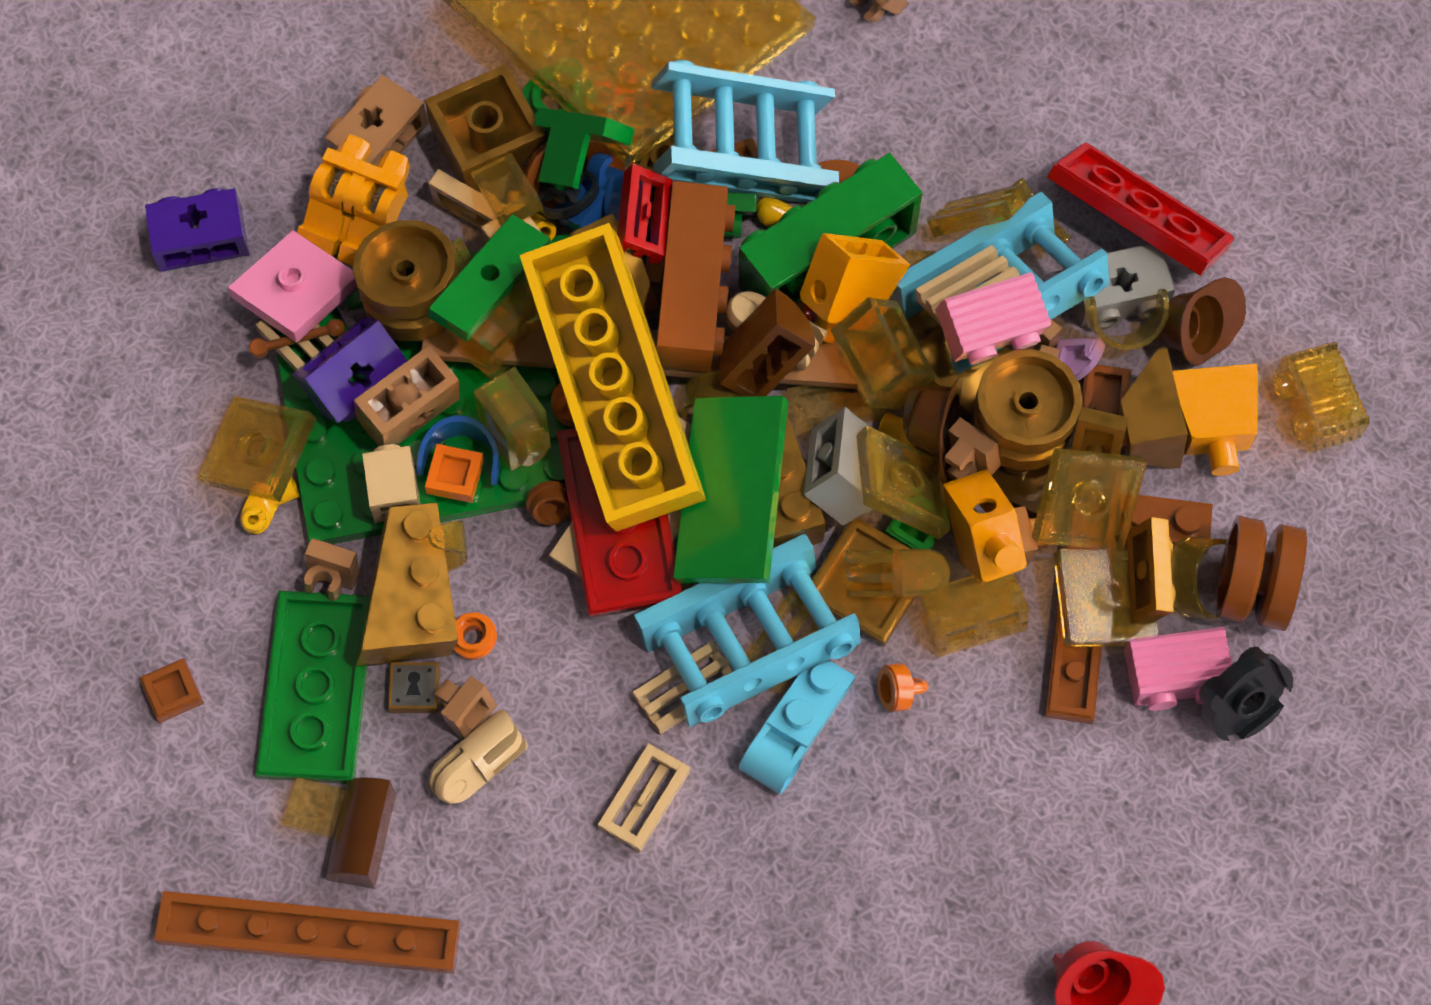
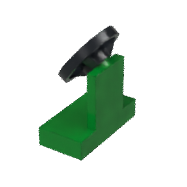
[534,107,635,219]

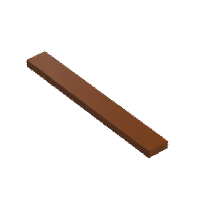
[1045,364,1132,724]

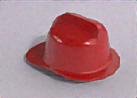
[1053,941,1165,1005]

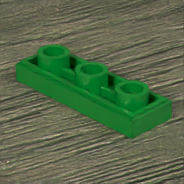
[428,214,551,342]

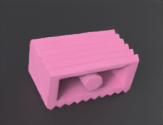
[935,272,1051,365]
[1124,627,1232,711]

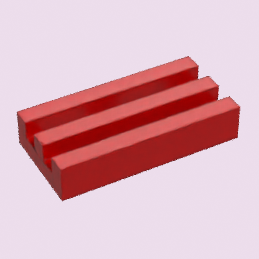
[617,163,673,264]

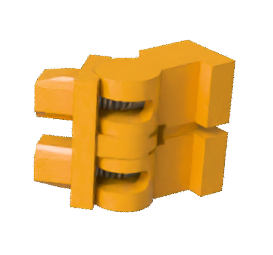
[297,134,410,266]

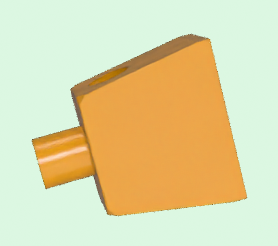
[800,233,910,343]
[1173,363,1258,476]
[943,469,1027,582]

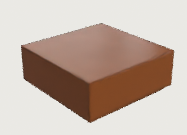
[139,658,204,724]

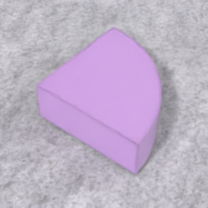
[1056,337,1106,381]

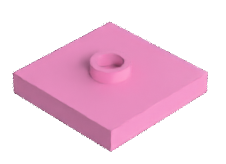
[228,230,358,343]

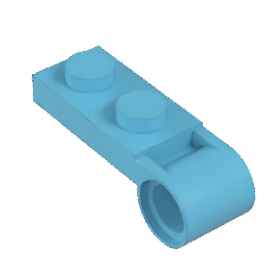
[738,660,856,795]

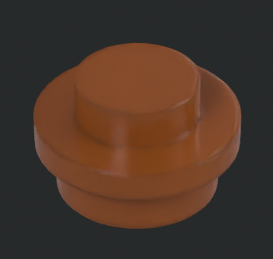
[525,481,570,525]

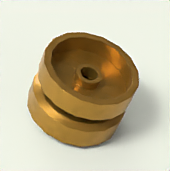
[353,220,459,341]
[970,349,1082,471]

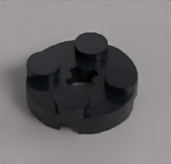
[1199,646,1293,741]

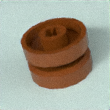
[1216,515,1307,631]

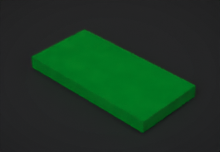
[673,396,789,583]
[255,591,370,784]

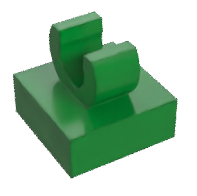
[724,193,757,238]

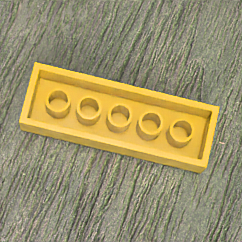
[520,223,706,532]

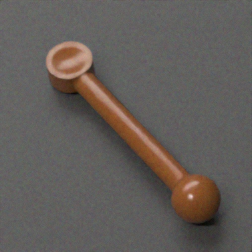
[249,319,345,359]

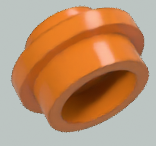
[453,612,497,660]

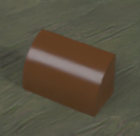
[719,288,815,397]
[325,777,396,889]

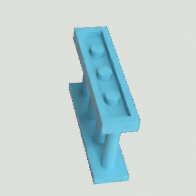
[652,60,839,203]
[893,192,1109,374]
[634,533,861,728]

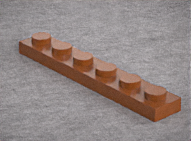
[154,891,461,974]

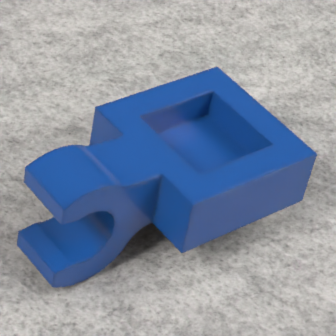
[553,152,622,231]

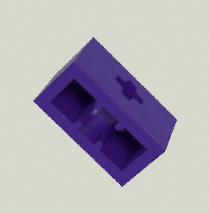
[145,188,250,272]
[292,317,408,423]

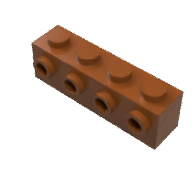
[656,181,735,372]

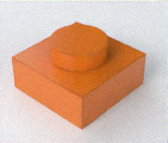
[425,444,484,503]

